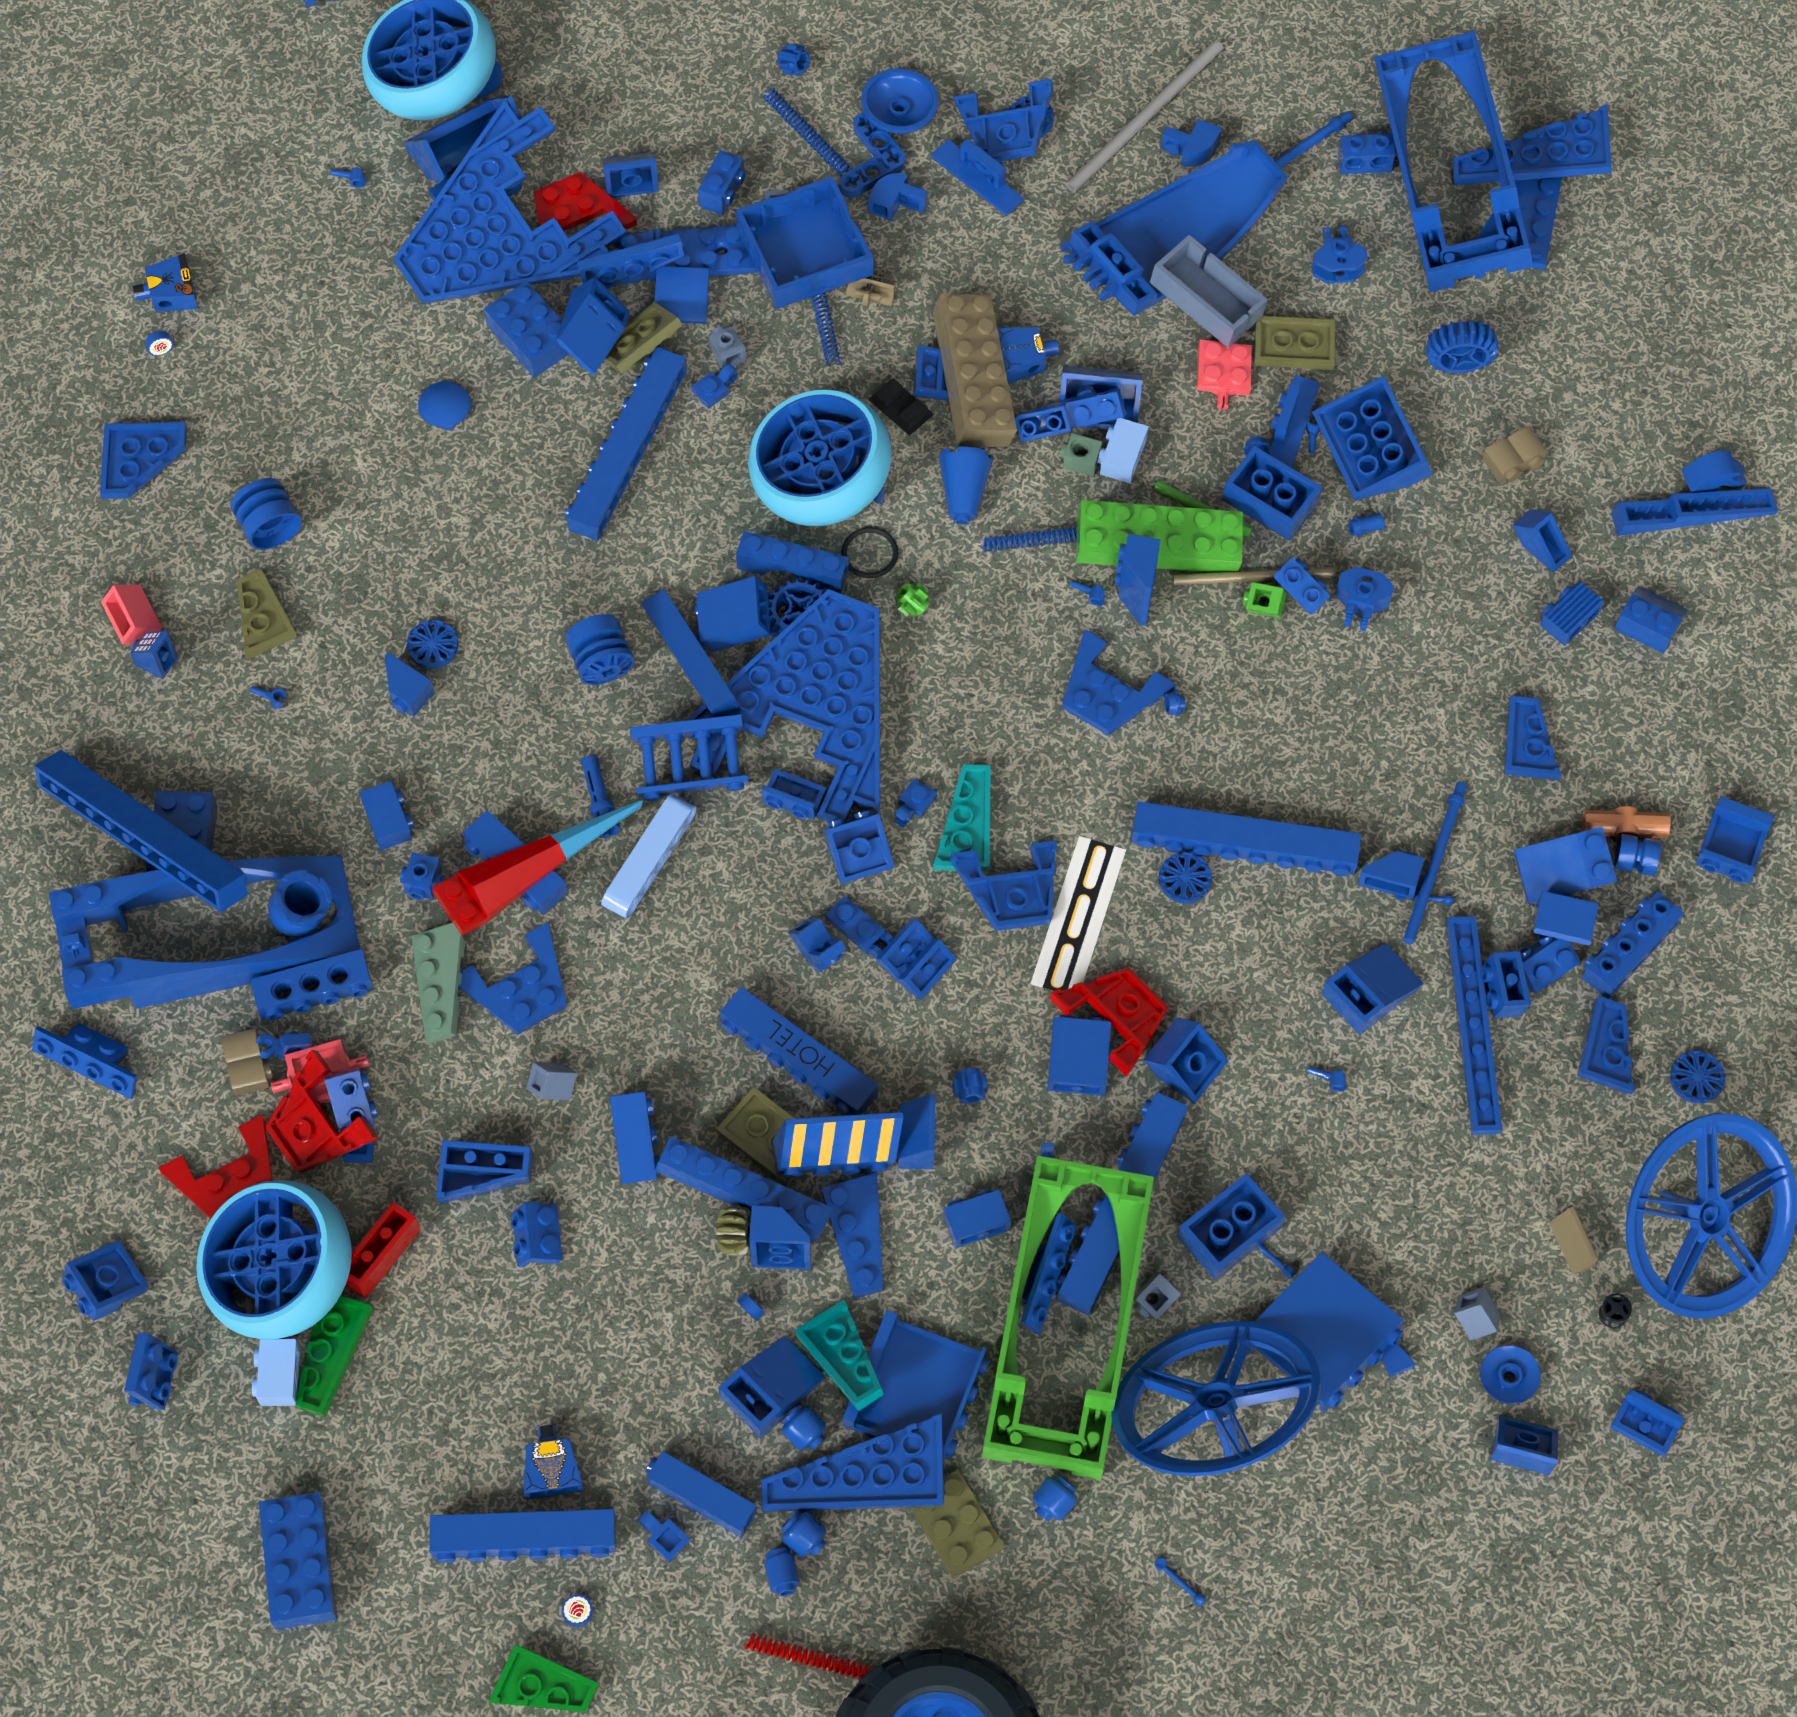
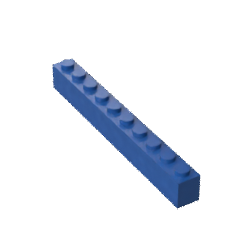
[34,750,248,912]

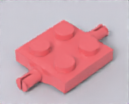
[1196,339,1252,410]
[270,1039,370,1105]

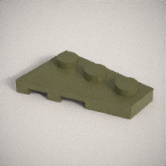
[236,569,297,660]

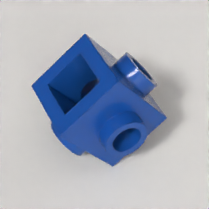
[400,852,443,900]

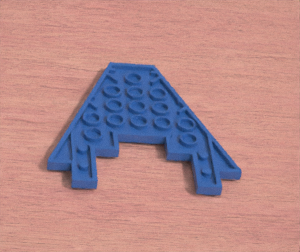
[393,101,627,304]
[686,589,880,822]

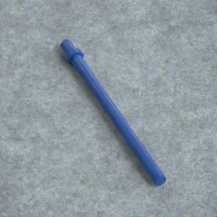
[1274,111,1353,168]
[1403,782,1467,944]

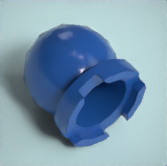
[268,870,332,937]

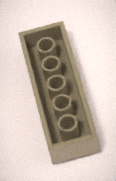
[933,294,1017,447]

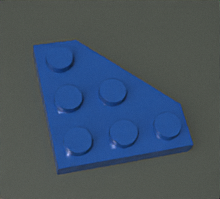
[100,422,187,499]

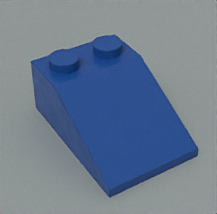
[1513,826,1617,904]

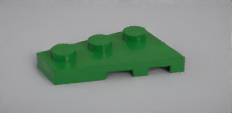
[488,1644,600,1713]

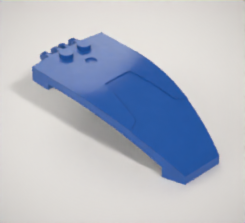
[1069,140,1288,316]

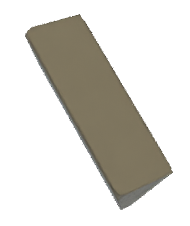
[1550,1207,1598,1274]

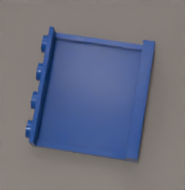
[1248,1252,1404,1414]
[843,1310,990,1463]

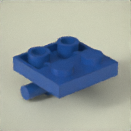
[124,1333,178,1410]

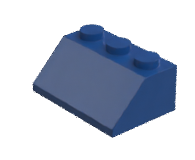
[1060,365,1143,430]
[1115,534,1161,626]
[749,1202,811,1270]

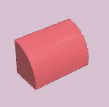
[101,585,162,645]

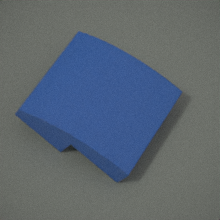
[655,266,710,324]
[875,918,957,1000]

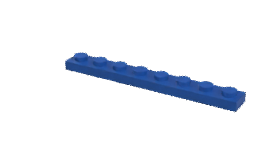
[1446,916,1502,1135]

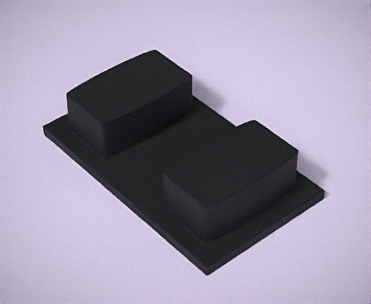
[868,378,934,436]

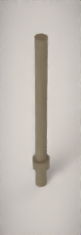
[1173,565,1336,585]

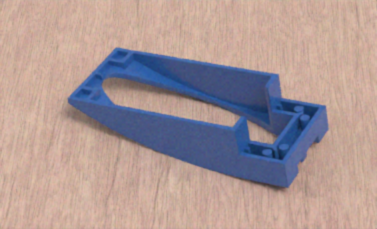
[1374,31,1533,292]
[49,856,360,1009]

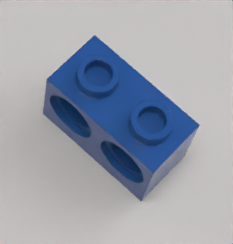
[1338,133,1395,174]

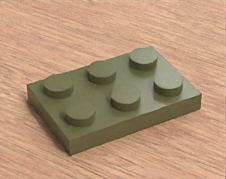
[604,302,682,374]
[1254,316,1335,370]
[716,1087,795,1185]
[909,1469,1005,1580]

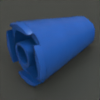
[939,446,993,525]

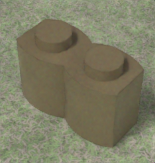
[1482,426,1547,483]
[221,1028,273,1096]

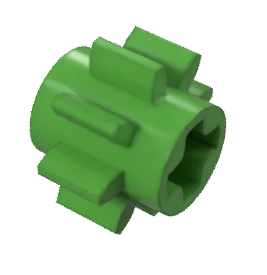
[896,582,929,617]

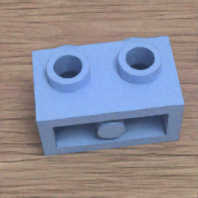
[1097,418,1149,484]
[252,1339,300,1406]

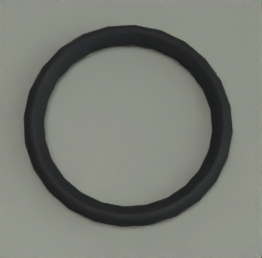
[841,527,899,578]

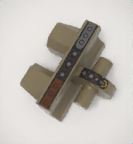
[846,274,896,307]

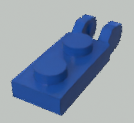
[825,896,893,958]

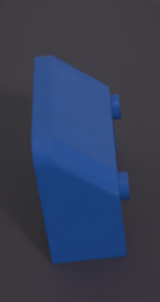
[403,96,522,183]

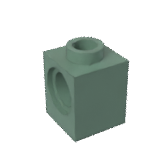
[1060,433,1103,477]

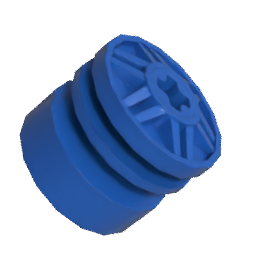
[230,478,302,550]
[565,614,635,685]

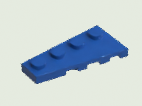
[577,234,684,289]
[821,1172,883,1299]

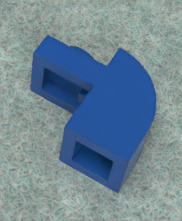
[1161,119,1222,167]
[868,173,928,221]
[1682,450,1747,493]
[788,917,847,972]

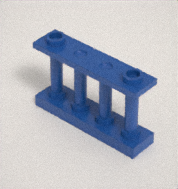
[630,714,750,801]

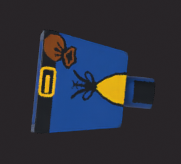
[133,253,198,312]

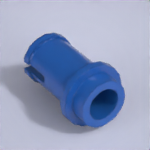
[1348,513,1385,537]

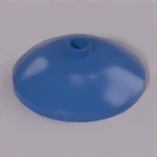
[861,68,938,133]

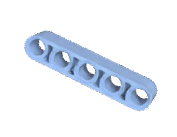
[601,794,696,919]

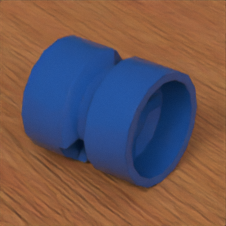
[1614,834,1661,876]

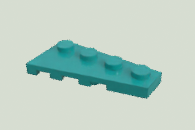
[933,764,991,871]
[795,1299,884,1411]

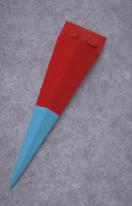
[432,801,643,936]

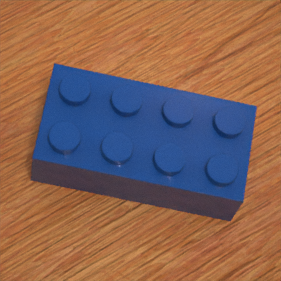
[259,1492,337,1630]

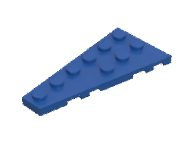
[1453,104,1612,185]
[1475,177,1562,270]
[761,1413,944,1512]

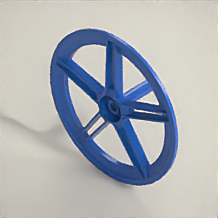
[1625,1113,1797,1319]
[1111,1321,1321,1476]

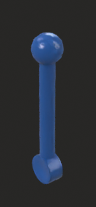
[1395,894,1454,906]
[1257,1244,1295,1279]
[1155,1558,1206,1606]

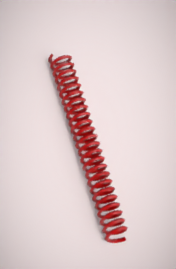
[744,1633,874,1680]

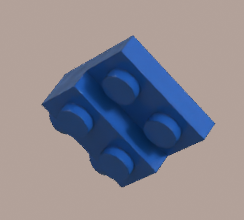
[822,809,895,884]
[62,1240,149,1321]

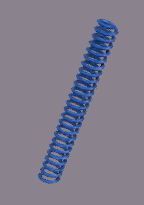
[763,88,853,177]
[811,292,842,366]
[982,526,1077,552]

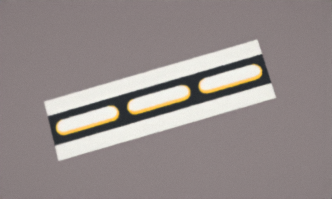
[1030,836,1126,991]

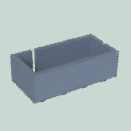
[1150,235,1268,348]

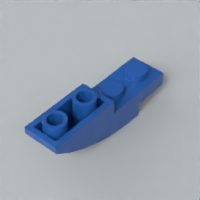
[1014,389,1126,442]

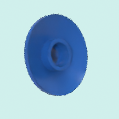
[1480,1345,1541,1404]

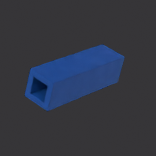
[645,1451,757,1538]

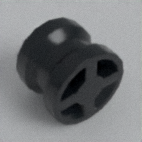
[1598,1293,1632,1329]

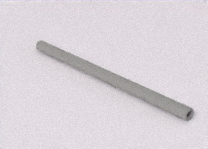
[1066,40,1223,193]

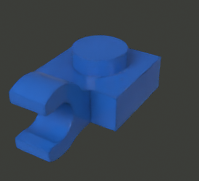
[691,363,738,409]
[894,778,937,828]
[256,1031,312,1059]
[638,1510,691,1563]

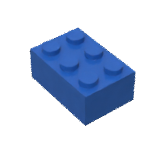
[484,281,569,378]
[1222,446,1322,541]
[146,791,218,872]
[1177,1173,1286,1281]

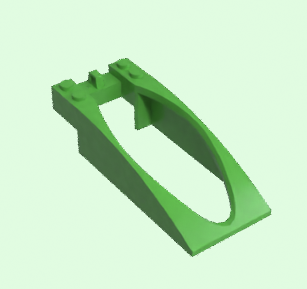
[982,1155,1154,1480]

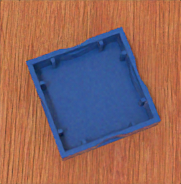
[735,176,873,309]

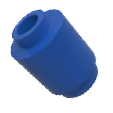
[764,1548,800,1597]

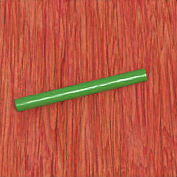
[1153,480,1253,537]

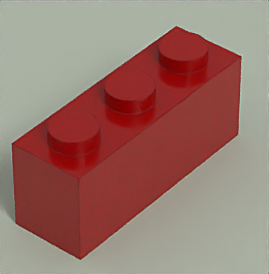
[346,1202,421,1299]

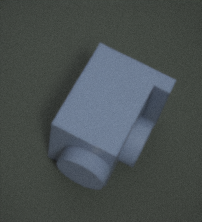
[709,326,746,370]
[1133,1273,1181,1320]

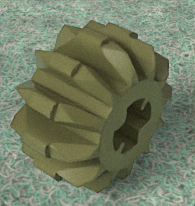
[716,1205,751,1256]

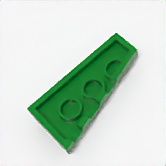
[295,1295,374,1418]

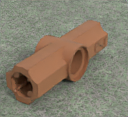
[1582,806,1671,841]

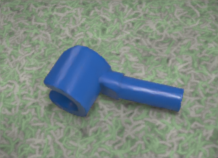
[330,167,366,188]
[1306,416,1321,454]
[1070,580,1105,606]
[250,686,287,709]
[1307,1066,1346,1092]

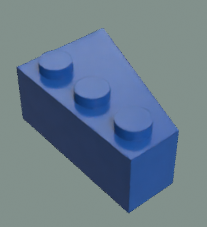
[610,1092,660,1185]
[436,1140,534,1204]

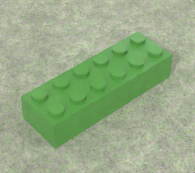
[1076,500,1243,573]

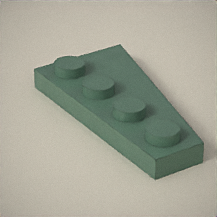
[411,922,465,1044]

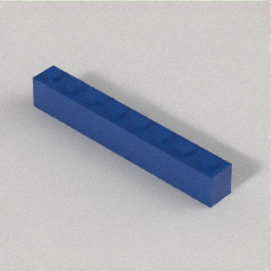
[565,347,687,541]
[1131,801,1361,876]
[1056,1092,1188,1316]

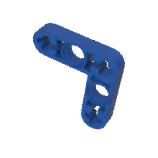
[840,113,905,198]

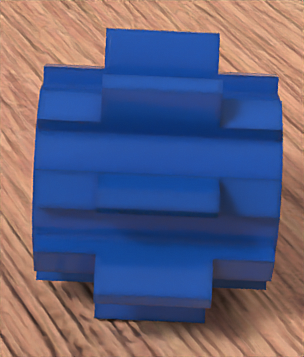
[777,43,811,76]
[952,1067,988,1104]

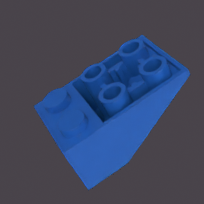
[556,277,630,375]
[1322,943,1424,1035]
[718,1336,826,1439]

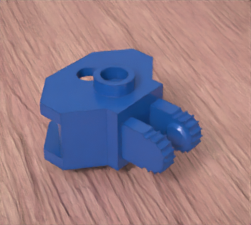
[1312,225,1368,284]
[1335,567,1394,631]

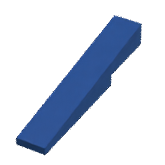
[1611,488,1778,536]
[641,589,739,718]

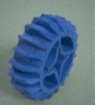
[1426,319,1499,375]
[768,577,827,638]

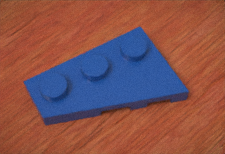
[1504,695,1561,781]
[1577,996,1635,1094]

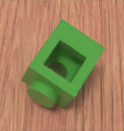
[1243,582,1287,620]

